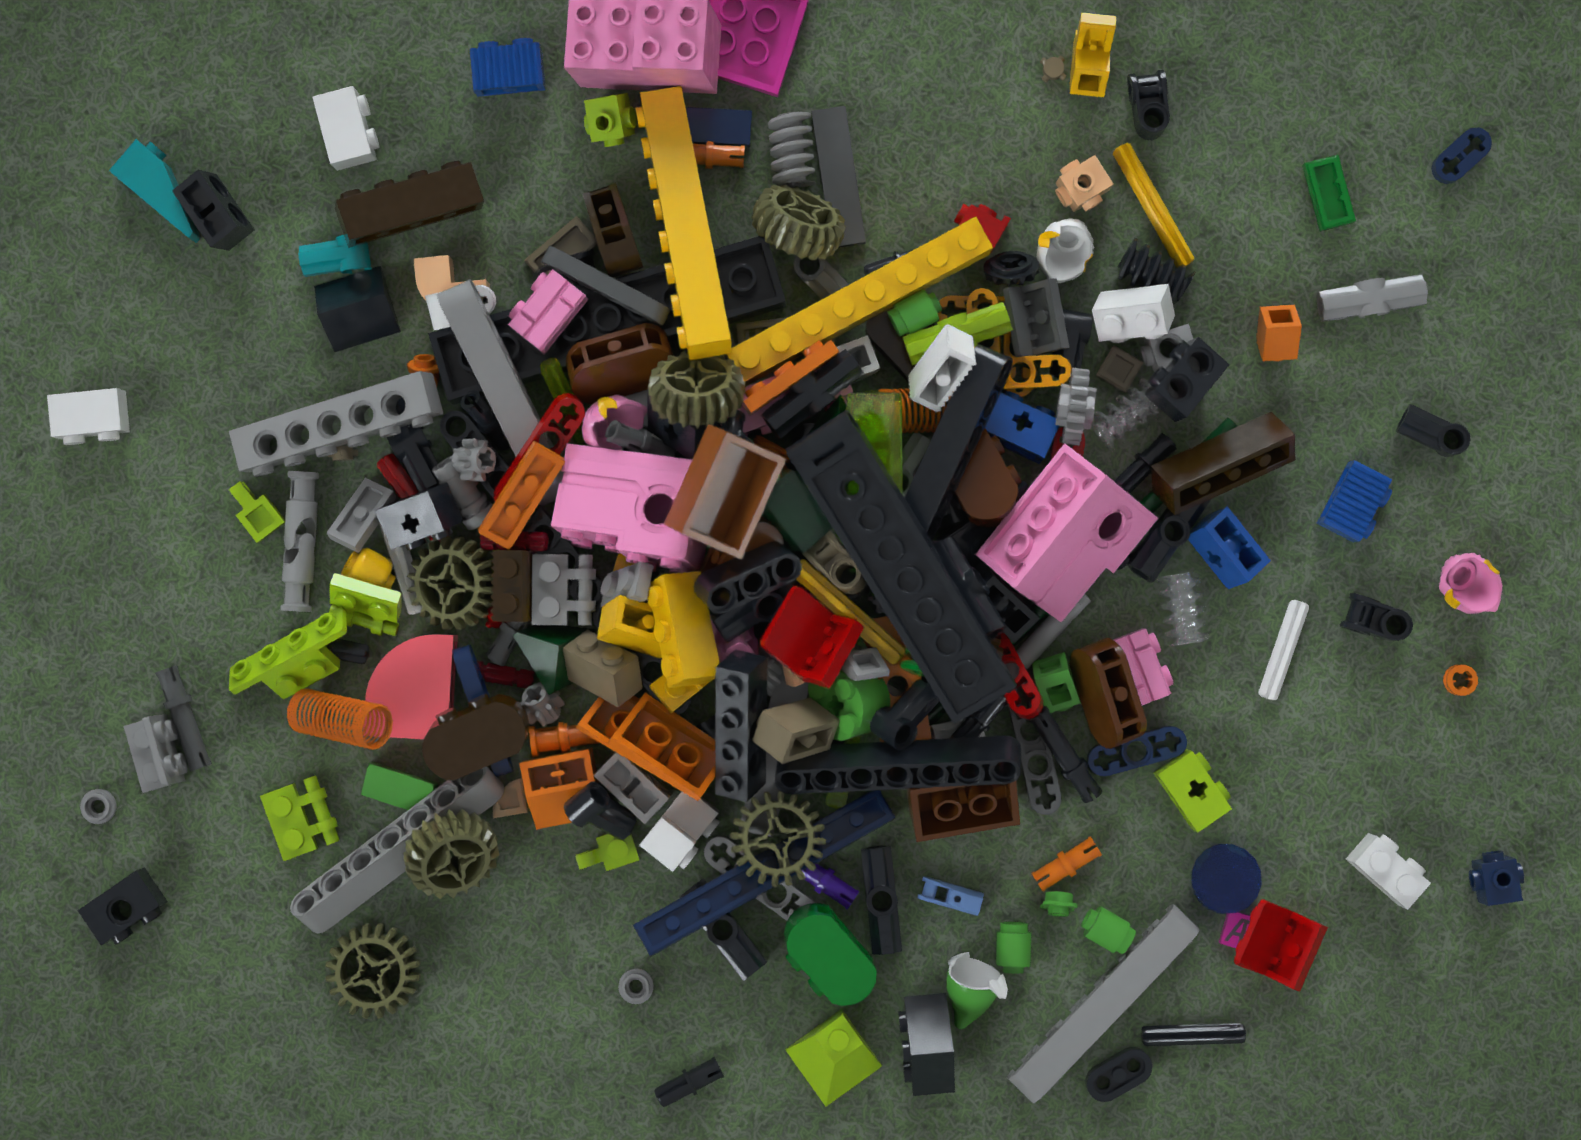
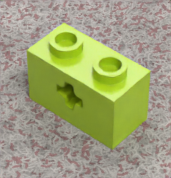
[1153,749,1232,833]

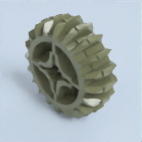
[751,185,846,260]
[648,351,745,429]
[406,536,494,630]
[730,790,826,887]
[403,809,499,899]
[325,923,421,1019]

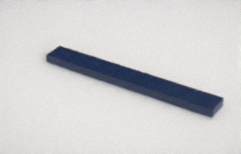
[633,790,895,957]

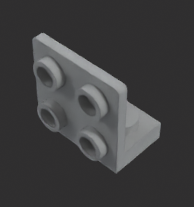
[124,714,188,793]

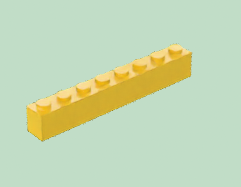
[635,86,732,361]
[726,217,993,386]

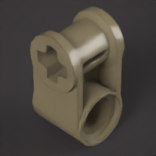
[801,527,866,595]

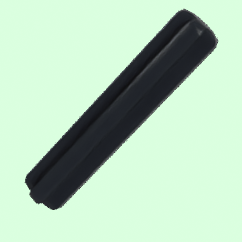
[1141,1023,1246,1046]

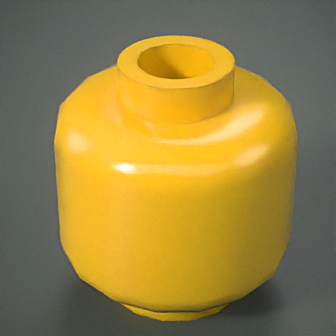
[341,548,396,589]

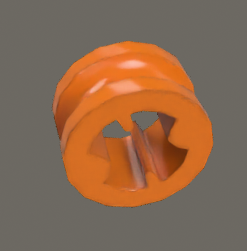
[1443,664,1478,696]

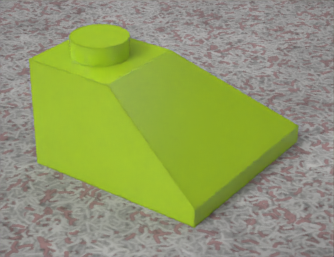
[785,1009,882,1106]

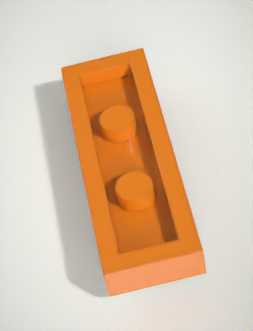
[742,340,840,416]
[478,441,566,550]

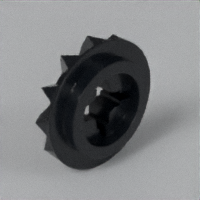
[983,251,1040,287]

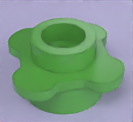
[1040,891,1078,917]

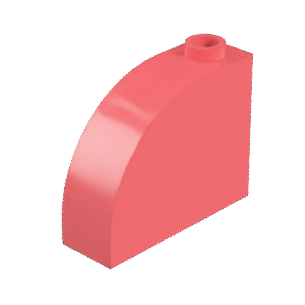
[360,634,458,739]

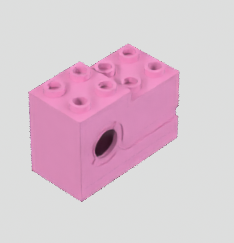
[564,0,722,94]
[551,443,707,574]
[975,444,1158,623]

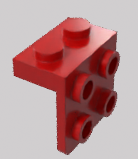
[761,586,864,688]
[1234,899,1328,992]

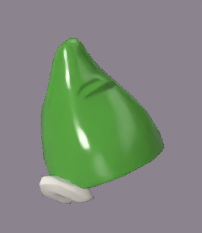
[946,952,1008,1029]

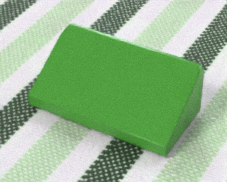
[361,762,439,810]

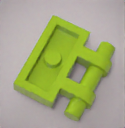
[329,573,402,637]
[260,775,340,861]

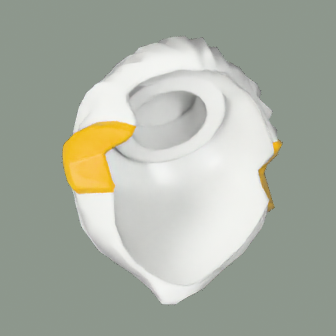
[1037,218,1094,283]

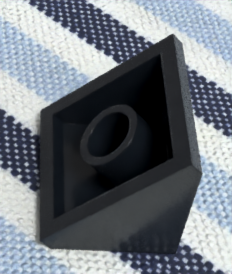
[314,266,401,352]

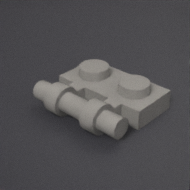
[532,554,596,625]

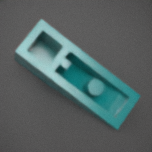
[109,139,201,243]

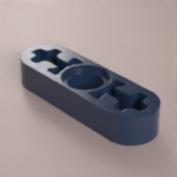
[1087,726,1187,776]

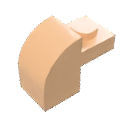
[414,255,490,301]

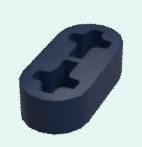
[1432,127,1492,184]

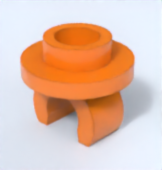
[407,354,439,387]

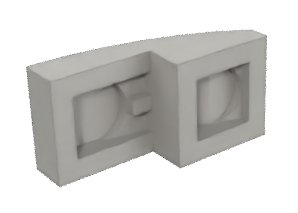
[841,636,890,681]

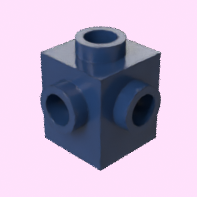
[1469,851,1524,906]

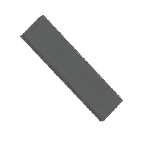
[811,106,866,248]

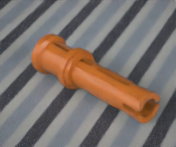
[529,722,600,757]

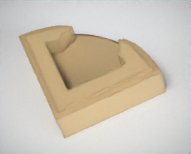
[493,778,528,818]

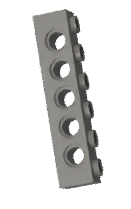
[229,371,444,477]

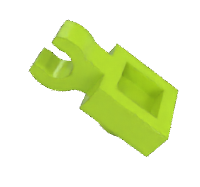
[229,481,285,543]
[575,833,640,871]

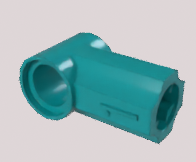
[298,235,372,277]

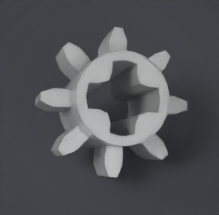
[452,438,496,481]
[520,682,565,726]

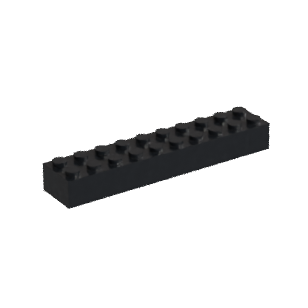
[428,236,786,405]

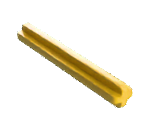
[1113,143,1194,268]
[796,559,905,664]

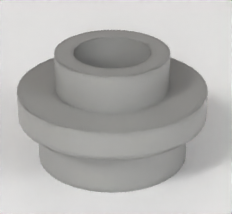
[80,789,117,824]
[618,968,654,1004]

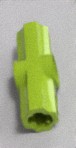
[902,302,1013,366]

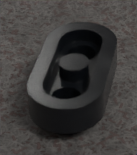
[1085,1047,1152,1102]

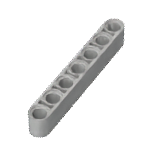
[437,279,563,506]
[290,767,504,934]
[1007,904,1199,1103]

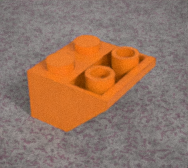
[519,747,599,830]

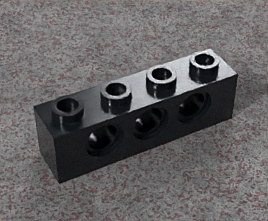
[715,650,768,802]

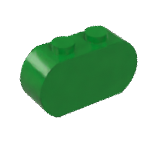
[784,903,877,1006]

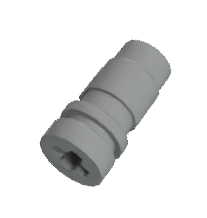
[432,456,493,530]

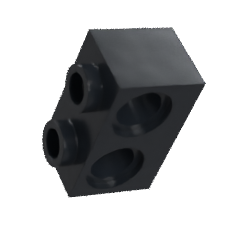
[172,170,255,251]
[1144,337,1230,422]

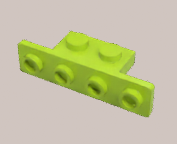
[229,607,347,700]

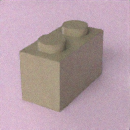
[563,629,643,707]
[752,698,840,764]

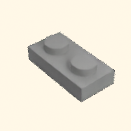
[327,478,397,553]
[600,562,653,607]

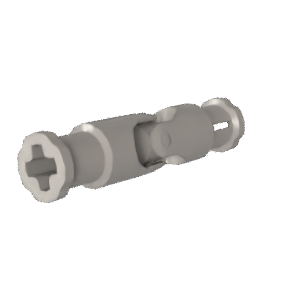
[280,471,319,612]

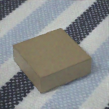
[1095,345,1144,393]

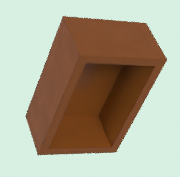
[664,424,786,559]

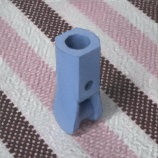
[917,876,984,916]

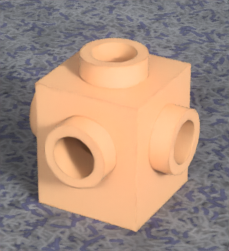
[1055,155,1113,212]

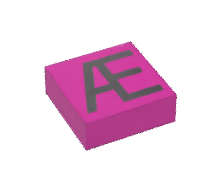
[1219,909,1250,948]

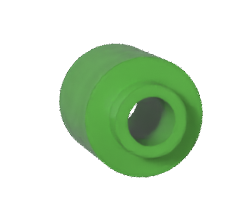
[887,289,942,337]
[1081,906,1136,954]
[996,921,1032,974]

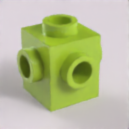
[584,93,637,147]

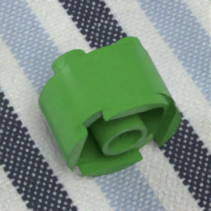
[808,670,890,741]

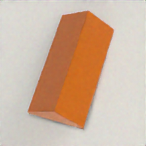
[576,692,715,801]

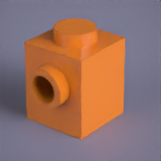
[1256,305,1302,361]

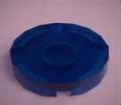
[1191,844,1262,914]

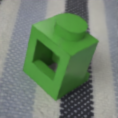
[1032,652,1081,713]

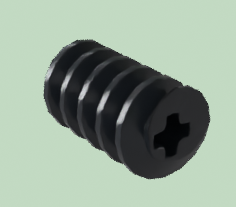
[1118,238,1196,305]

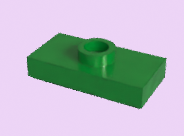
[1302,154,1356,232]

